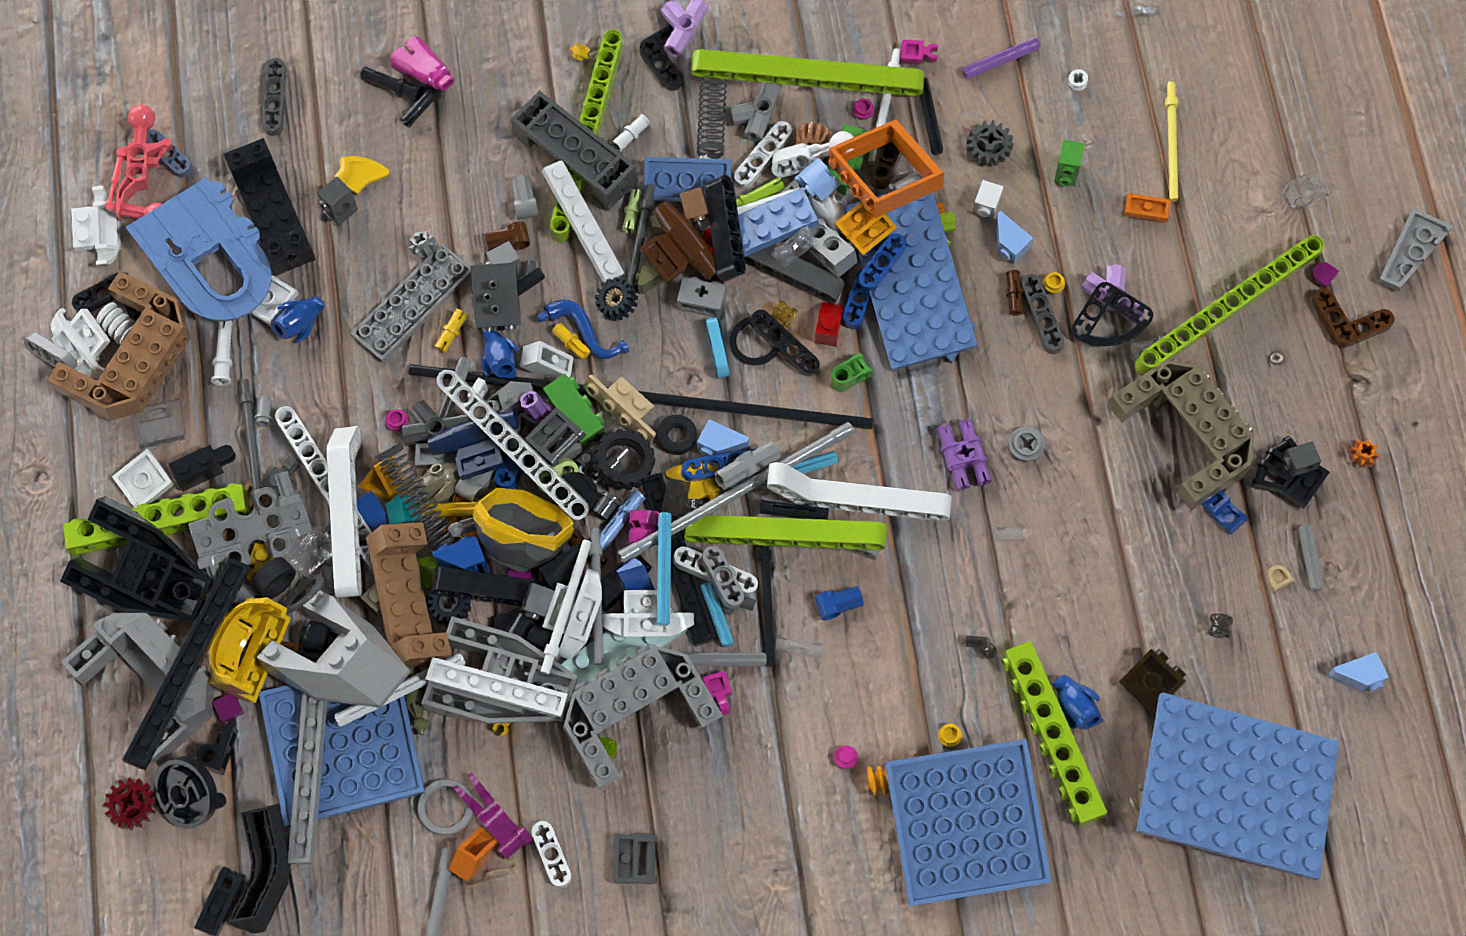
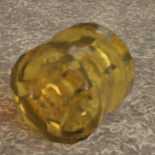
[771,300,798,328]

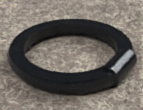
[730,316,783,365]

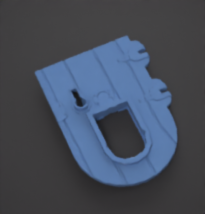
[126,177,272,321]

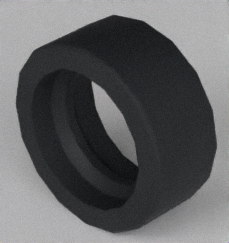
[251,557,296,599]

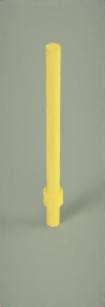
[1165,82,1178,202]

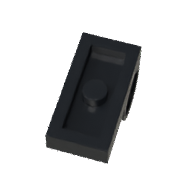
[196,723,239,775]

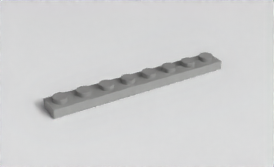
[288,693,328,865]

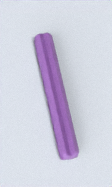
[962,37,1041,79]

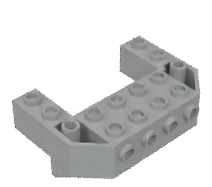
[61,613,214,766]
[563,645,723,789]

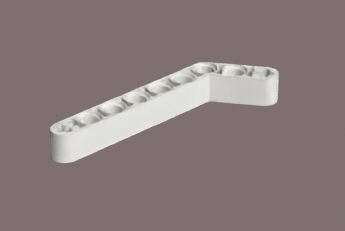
[327,426,362,598]
[767,462,952,521]

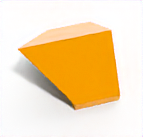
[358,456,413,501]

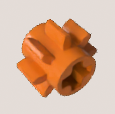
[1349,439,1379,468]

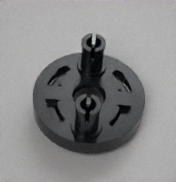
[154,756,226,829]

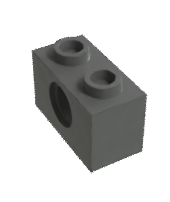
[317,176,358,226]

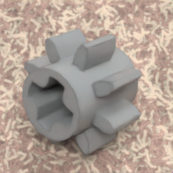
[409,231,437,259]

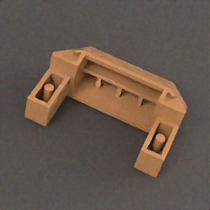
[47,271,190,420]

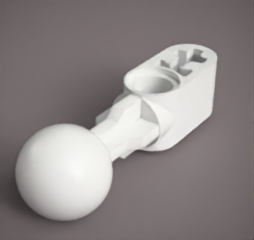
[772,131,854,177]

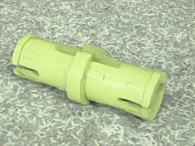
[622,189,644,234]

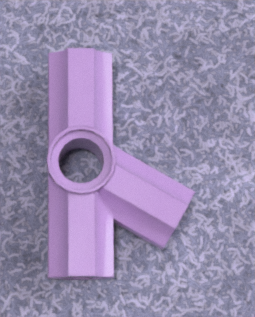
[661,0,709,58]
[1081,264,1147,325]

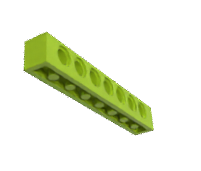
[63,484,251,556]
[1002,641,1107,828]

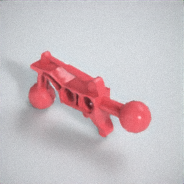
[105,104,173,221]

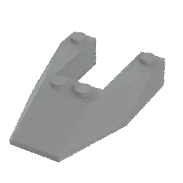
[257,590,410,708]
[421,616,578,724]

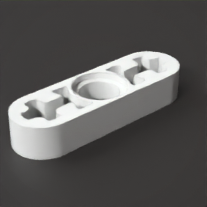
[532,821,572,888]

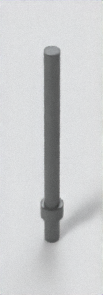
[627,184,655,288]
[239,379,263,500]

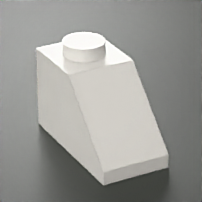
[520,341,574,378]

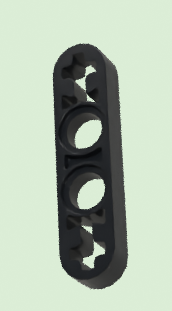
[750,309,820,376]

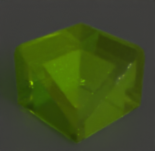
[417,556,438,587]

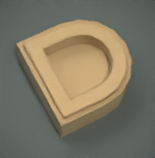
[1266,565,1295,593]

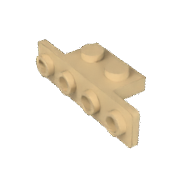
[583,374,656,443]

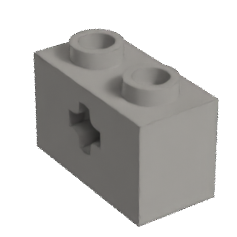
[677,277,726,318]

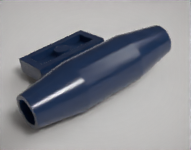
[428,411,519,480]

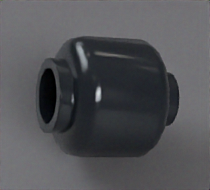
[299,621,335,653]

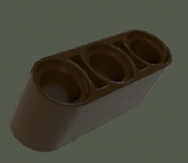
[871,142,902,190]

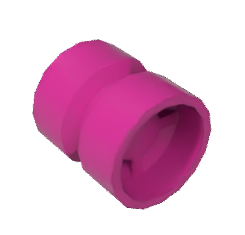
[628,510,659,545]

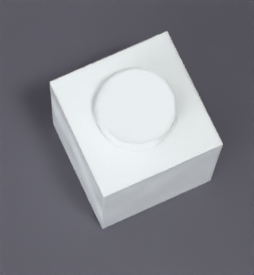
[973,180,1003,218]

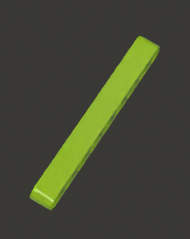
[684,515,887,550]

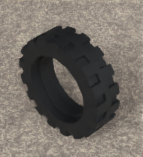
[593,429,655,491]

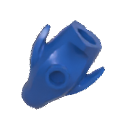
[271,296,325,343]
[481,330,519,378]
[1052,675,1103,730]

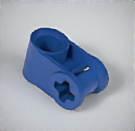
[494,453,527,489]

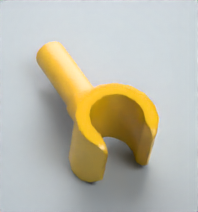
[493,723,510,737]

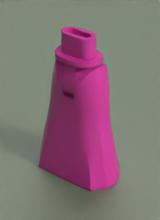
[390,36,454,91]

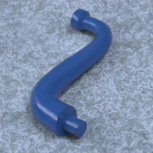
[536,299,629,359]

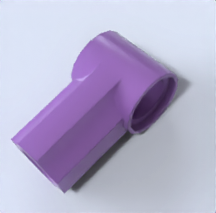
[520,391,554,428]

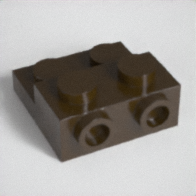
[1119,648,1187,715]

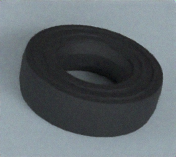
[657,415,697,455]

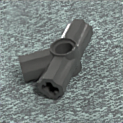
[402,400,470,446]

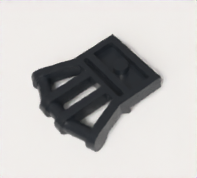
[1252,436,1330,509]

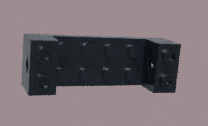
[224,138,316,276]

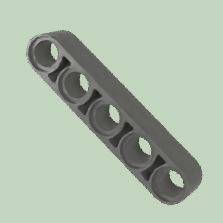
[744,245,846,304]

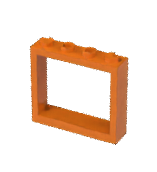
[828,119,944,218]

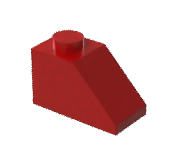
[815,302,844,347]

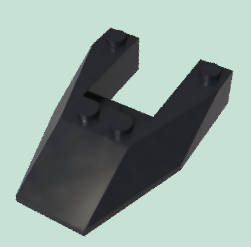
[60,496,213,622]

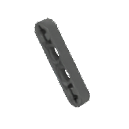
[262,58,287,136]
[1021,274,1064,354]

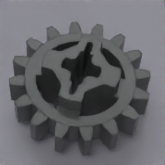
[966,120,1014,166]

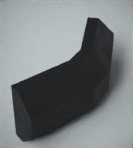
[228,804,290,934]

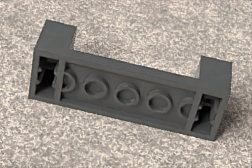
[510,90,638,211]

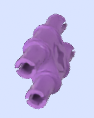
[937,419,992,491]

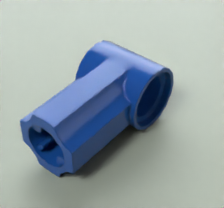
[814,586,864,620]

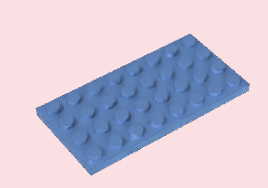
[845,193,978,371]

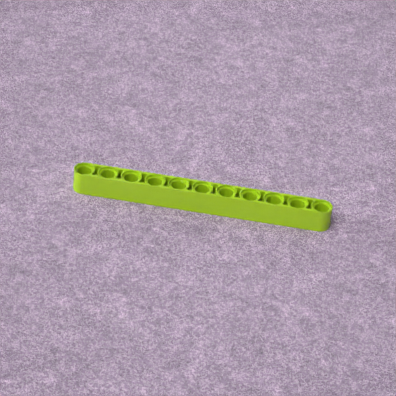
[550,29,623,243]
[691,49,924,96]
[1135,235,1324,375]

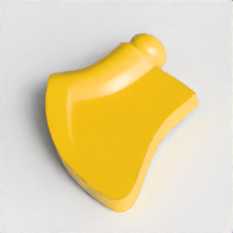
[331,156,389,195]
[666,463,720,504]

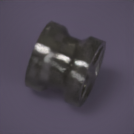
[1208,613,1234,639]

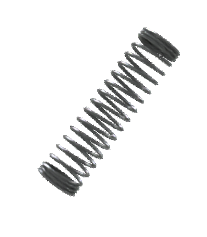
[696,77,727,159]
[375,442,459,552]

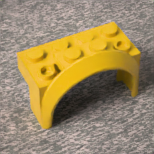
[208,598,291,703]

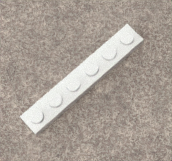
[542,160,624,284]
[425,657,568,719]

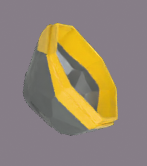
[473,488,574,572]

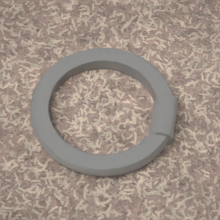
[418,779,473,835]

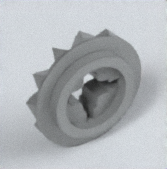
[1009,427,1045,462]

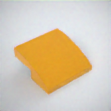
[834,202,897,256]

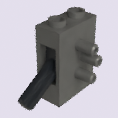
[471,262,545,332]

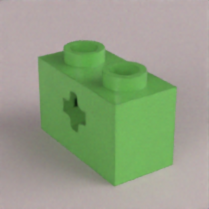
[1054,139,1085,187]

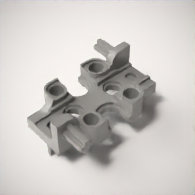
[188,471,313,588]

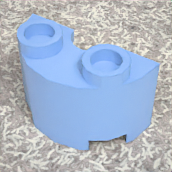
[795,158,841,201]

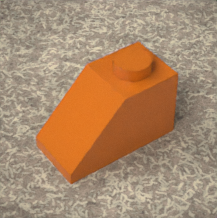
[448,827,498,882]

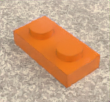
[1124,193,1171,223]

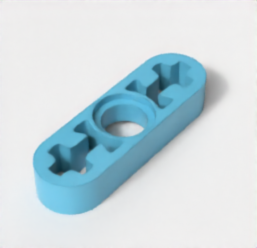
[705,317,730,378]

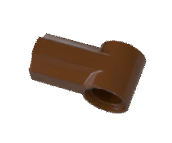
[485,221,530,251]

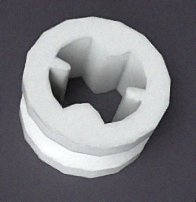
[1068,69,1088,91]

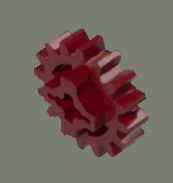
[103,777,157,830]

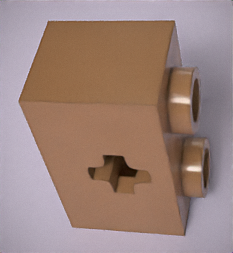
[680,186,708,222]

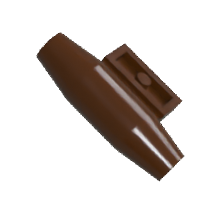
[639,201,717,285]

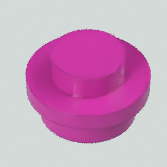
[853,98,874,119]
[386,409,408,431]
[834,745,858,769]

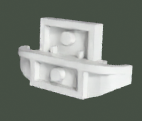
[71,185,121,266]
[51,308,110,379]
[542,568,602,660]
[602,590,694,637]

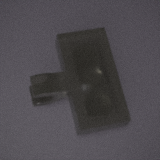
[661,478,703,523]

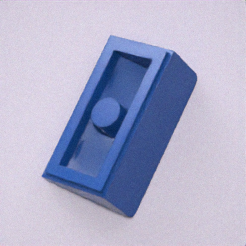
[616,558,655,590]

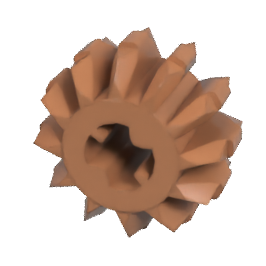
[795,121,832,146]

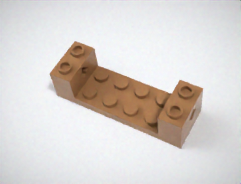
[366,522,452,668]

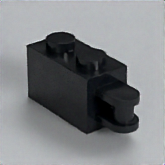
[168,445,236,492]

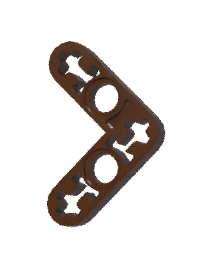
[1312,288,1395,348]

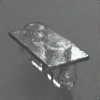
[771,225,818,268]

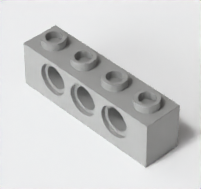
[791,217,858,278]

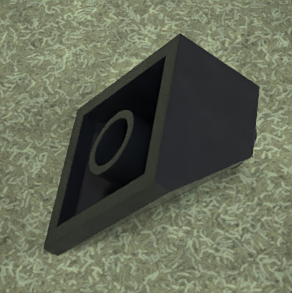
[539,544,580,590]

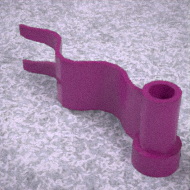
[453,772,534,860]

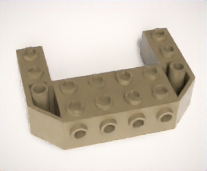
[1108,360,1254,511]

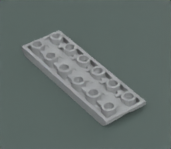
[350,243,471,362]

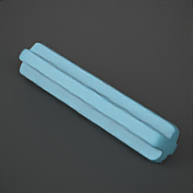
[701,582,733,647]

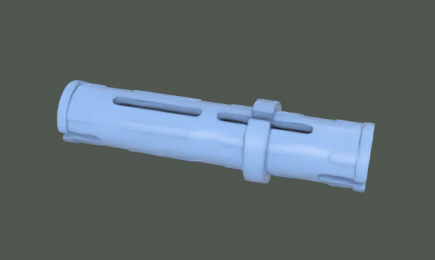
[600,490,646,552]

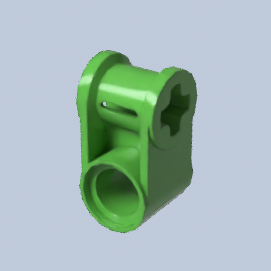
[831,353,874,392]

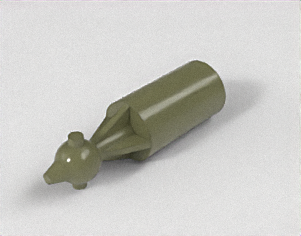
[404,667,430,736]

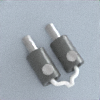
[575,433,629,486]

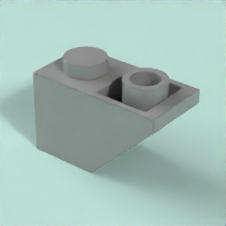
[485,381,533,415]

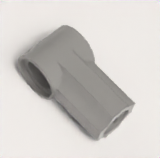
[512,175,538,220]
[455,469,497,503]

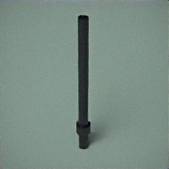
[758,545,776,667]

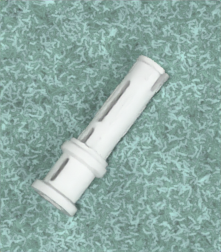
[211,321,233,386]

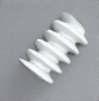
[96,302,135,345]

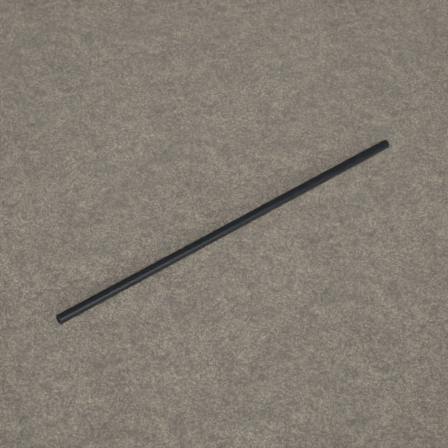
[409,364,873,429]

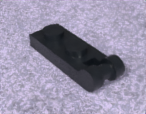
[194,866,246,936]

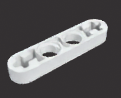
[734,121,792,189]
[673,547,758,597]

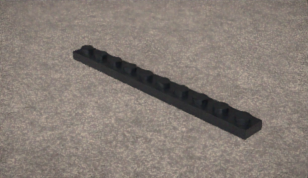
[123,558,250,771]

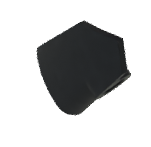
[493,608,553,652]

